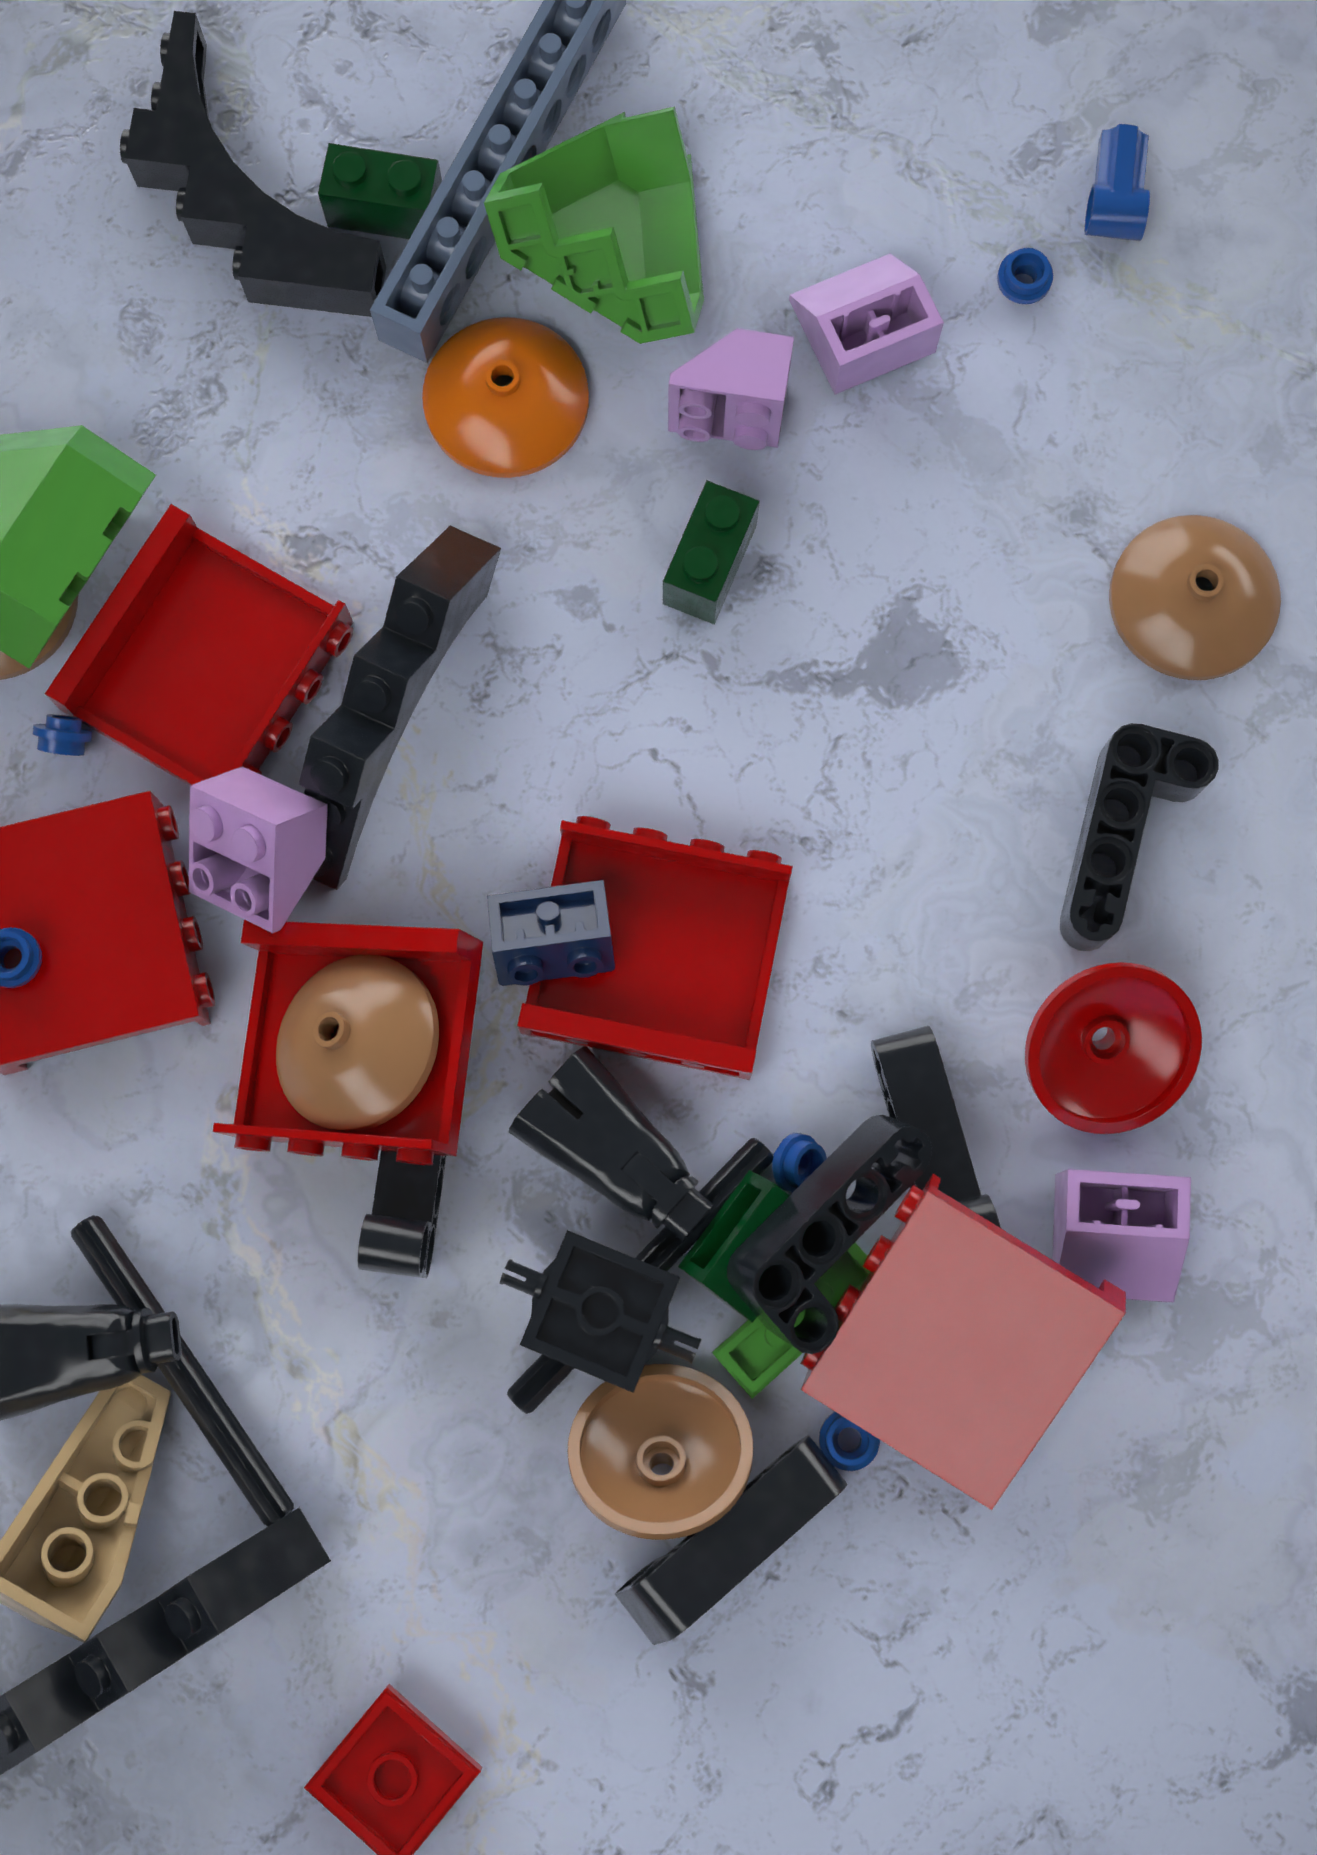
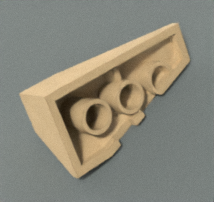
[0,1375,171,1643]

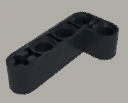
[1060,723,1219,951]
[871,1026,1001,1228]
[727,1115,932,1354]
[357,1151,447,1278]
[615,1435,847,1645]

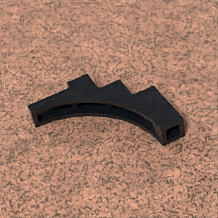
[120,11,386,317]
[298,525,501,890]
[0,1507,331,1775]

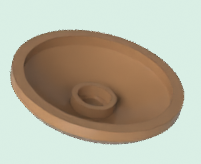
[1109,515,1281,680]
[276,955,439,1132]
[567,1364,753,1540]

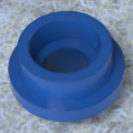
[997,248,1053,304]
[32,714,93,756]
[0,927,42,988]
[772,1133,827,1193]
[819,1412,880,1471]

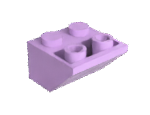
[789,254,944,394]
[668,328,794,450]
[188,767,327,933]
[1052,1169,1191,1302]

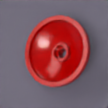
[1025,962,1202,1134]

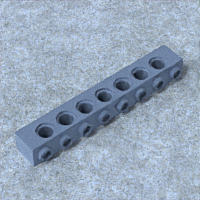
[370,0,626,363]

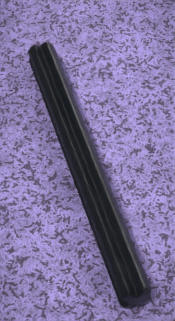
[507,1138,773,1414]
[71,1215,294,1526]

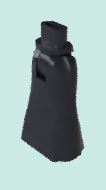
[508,1046,714,1241]
[0,1304,182,1421]

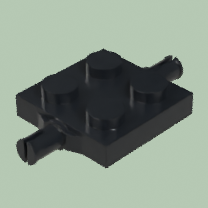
[500,1230,702,1393]

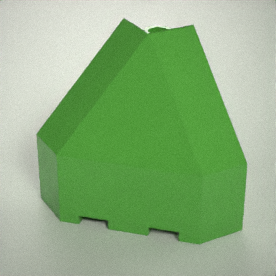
[484,106,704,344]
[0,425,156,669]

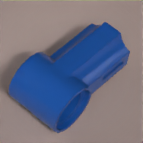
[1084,124,1150,241]

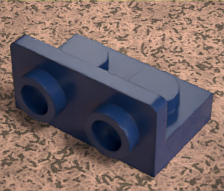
[487,880,615,986]

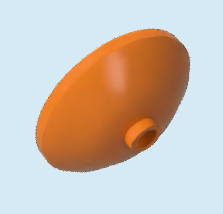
[422,317,589,478]

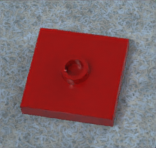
[304,1684,483,1855]

